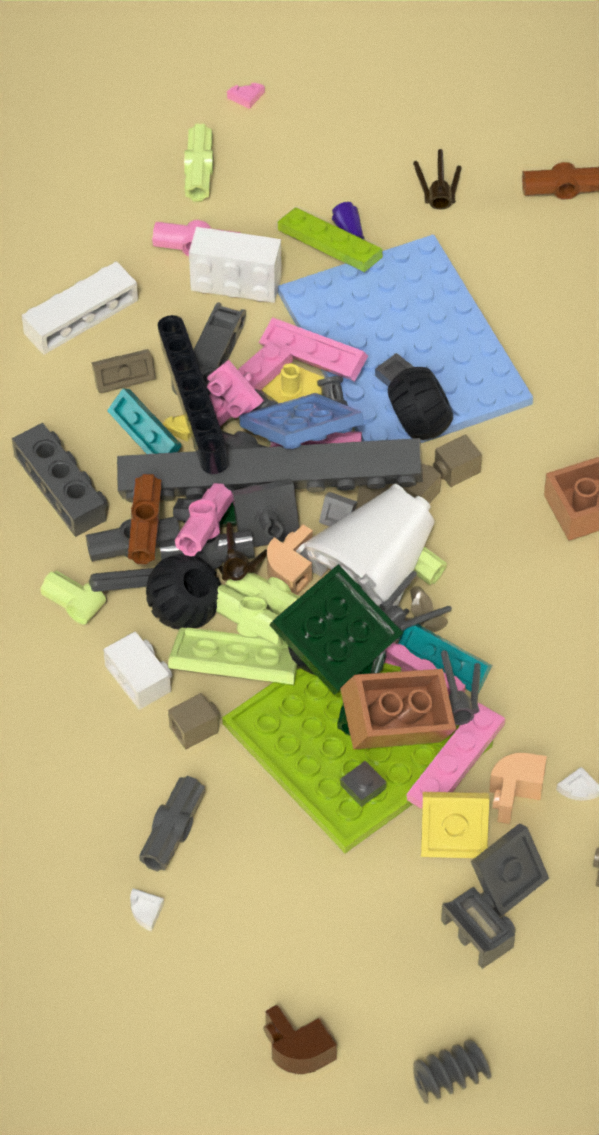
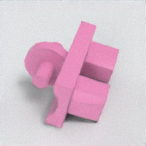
[206,360,264,418]

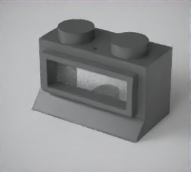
[441,887,516,969]

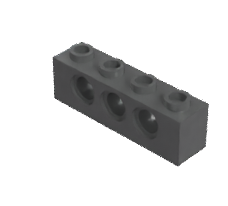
[12,423,108,537]

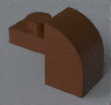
[263,1005,337,1074]

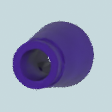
[332,202,364,240]

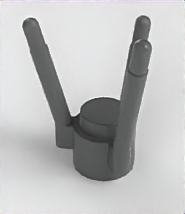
[380,571,452,631]
[441,650,481,725]

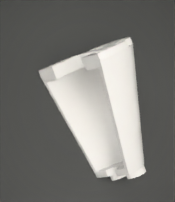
[296,484,435,607]

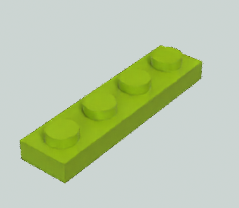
[277,207,383,272]

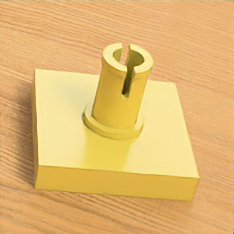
[262,363,324,404]
[421,792,489,858]

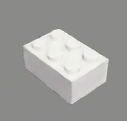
[189,227,281,303]

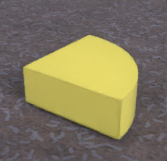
[162,415,191,442]

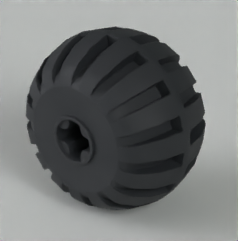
[388,367,453,440]
[146,554,221,630]

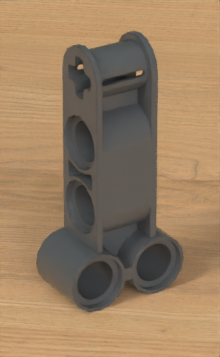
[171,302,246,395]

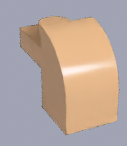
[267,524,313,595]
[489,753,547,824]

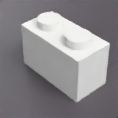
[103,631,172,710]

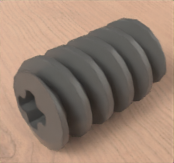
[413,1040,491,1104]

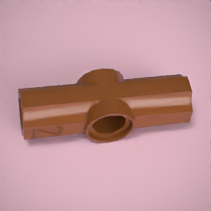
[522,162,599,200]
[128,474,162,564]

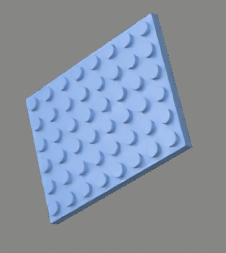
[278,234,533,443]

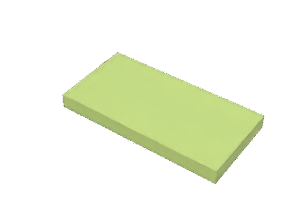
[168,628,298,685]

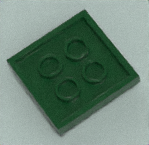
[269,564,404,695]

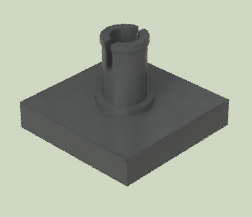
[231,479,299,547]
[470,823,550,917]

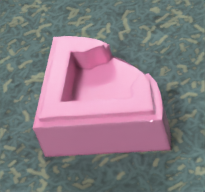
[227,83,265,109]

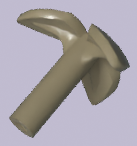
[402,586,448,633]

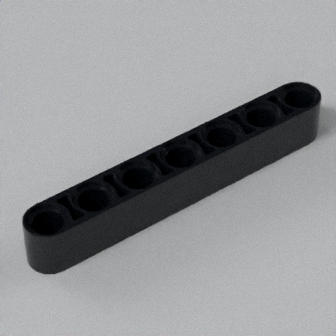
[157,315,228,474]

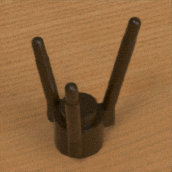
[413,149,462,210]
[219,522,267,581]

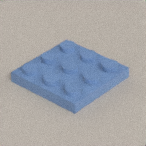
[239,393,364,449]

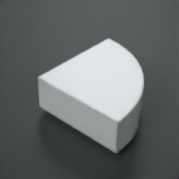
[556,767,599,801]
[130,889,164,931]

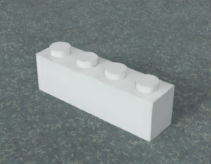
[22,261,138,355]

